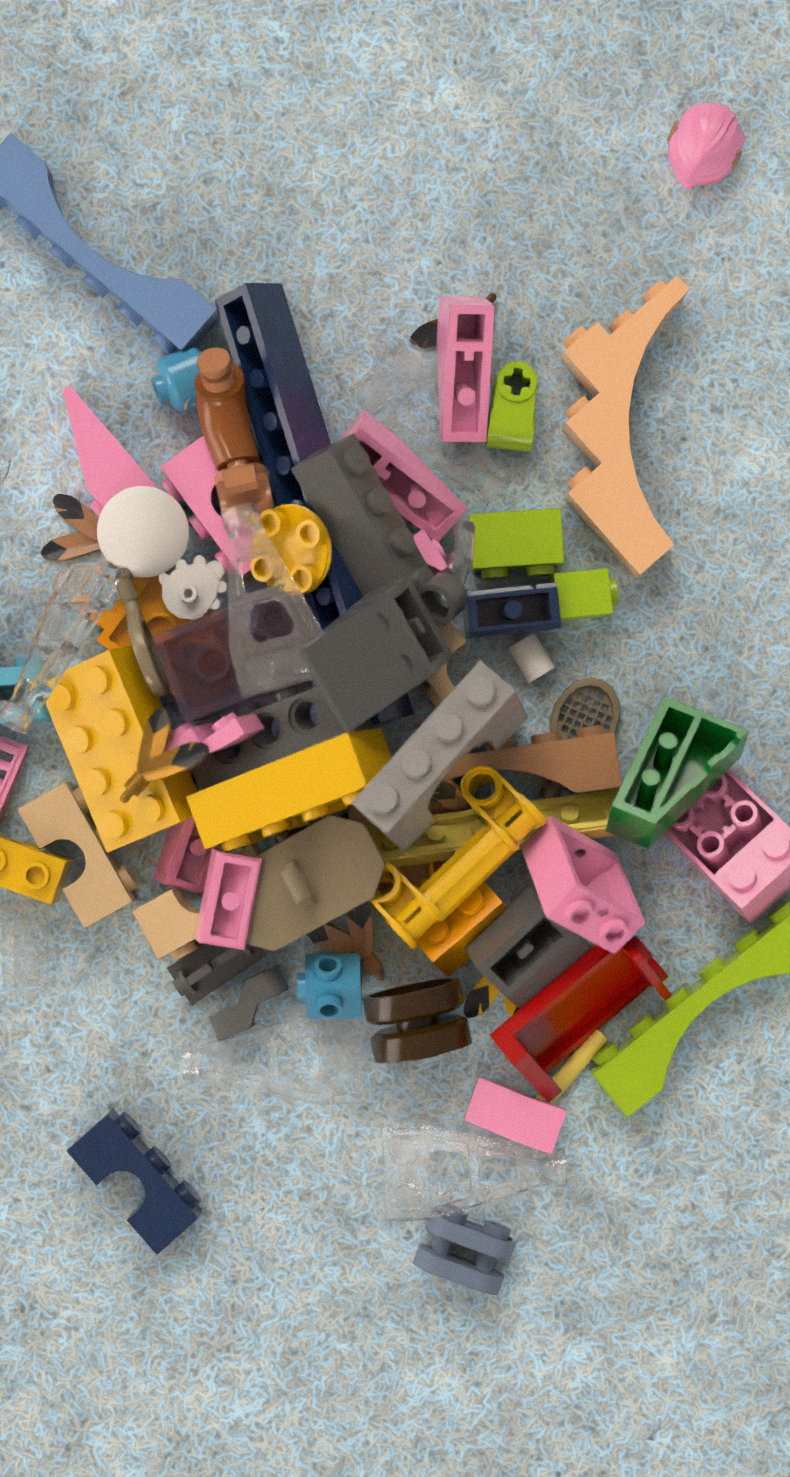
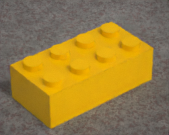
[38,645,198,853]
[186,727,392,852]

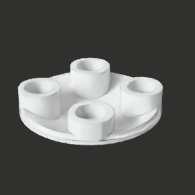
[97,486,189,578]

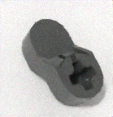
[208,965,290,1041]

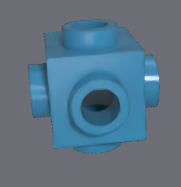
[297,953,362,1019]

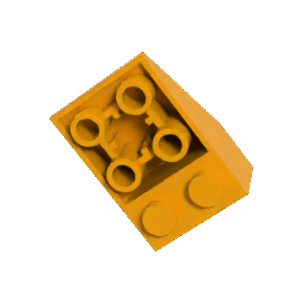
[376,860,507,978]

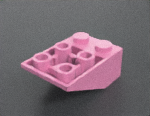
[665,769,790,925]

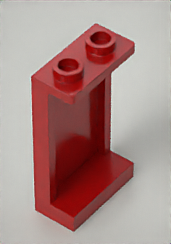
[490,935,672,1103]

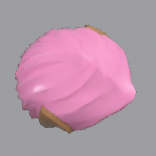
[667,102,745,189]

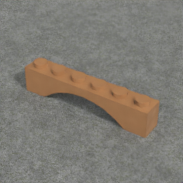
[347,725,622,826]

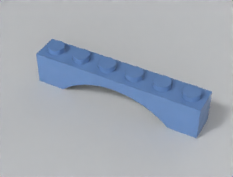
[0,133,220,355]

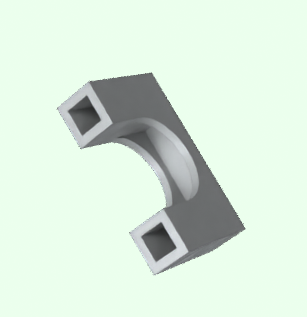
[352,661,528,854]

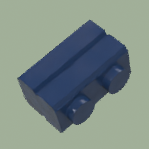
[462,582,561,639]

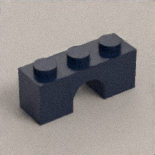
[67,1108,202,1255]

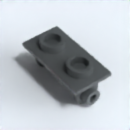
[167,943,267,1005]

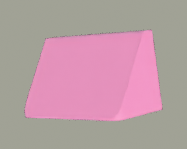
[153,818,220,895]
[195,848,262,950]

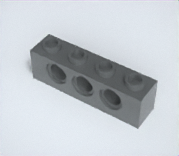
[192,679,374,790]

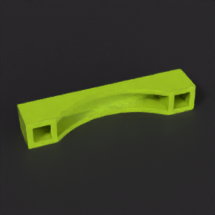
[589,900,790,1118]

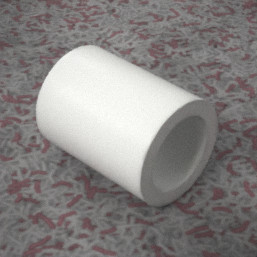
[508,633,555,684]

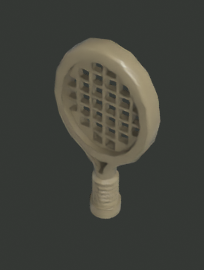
[110,567,169,698]
[538,677,620,799]

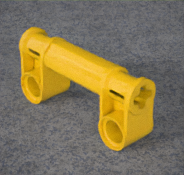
[369,765,547,950]

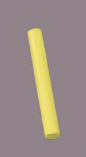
[535,1030,609,1104]

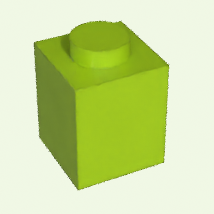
[548,568,619,622]

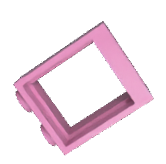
[521,816,645,954]

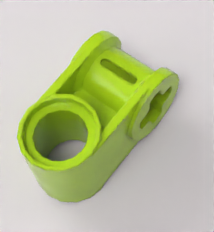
[485,361,537,452]

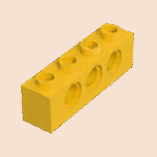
[0,834,74,904]

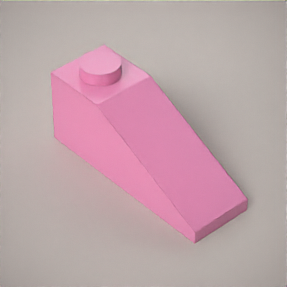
[437,296,495,442]
[63,385,157,516]
[337,410,467,542]

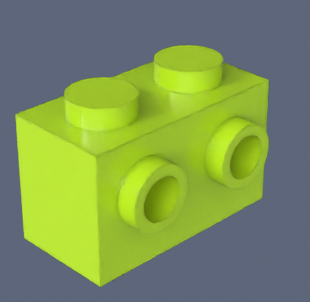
[468,508,564,580]

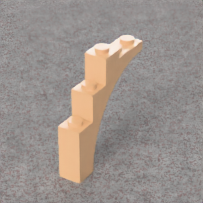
[560,275,689,579]

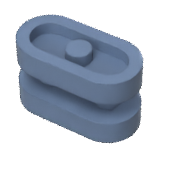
[413,1204,517,1295]

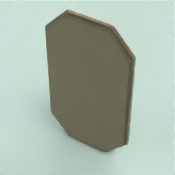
[246,815,386,951]

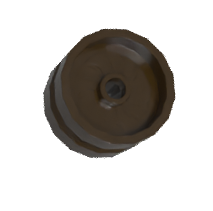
[362,978,472,1063]

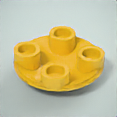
[250,504,332,596]

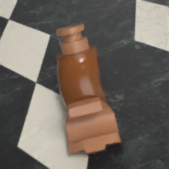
[194,347,275,522]

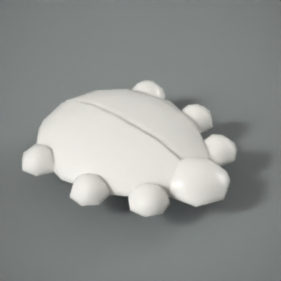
[158,555,227,624]

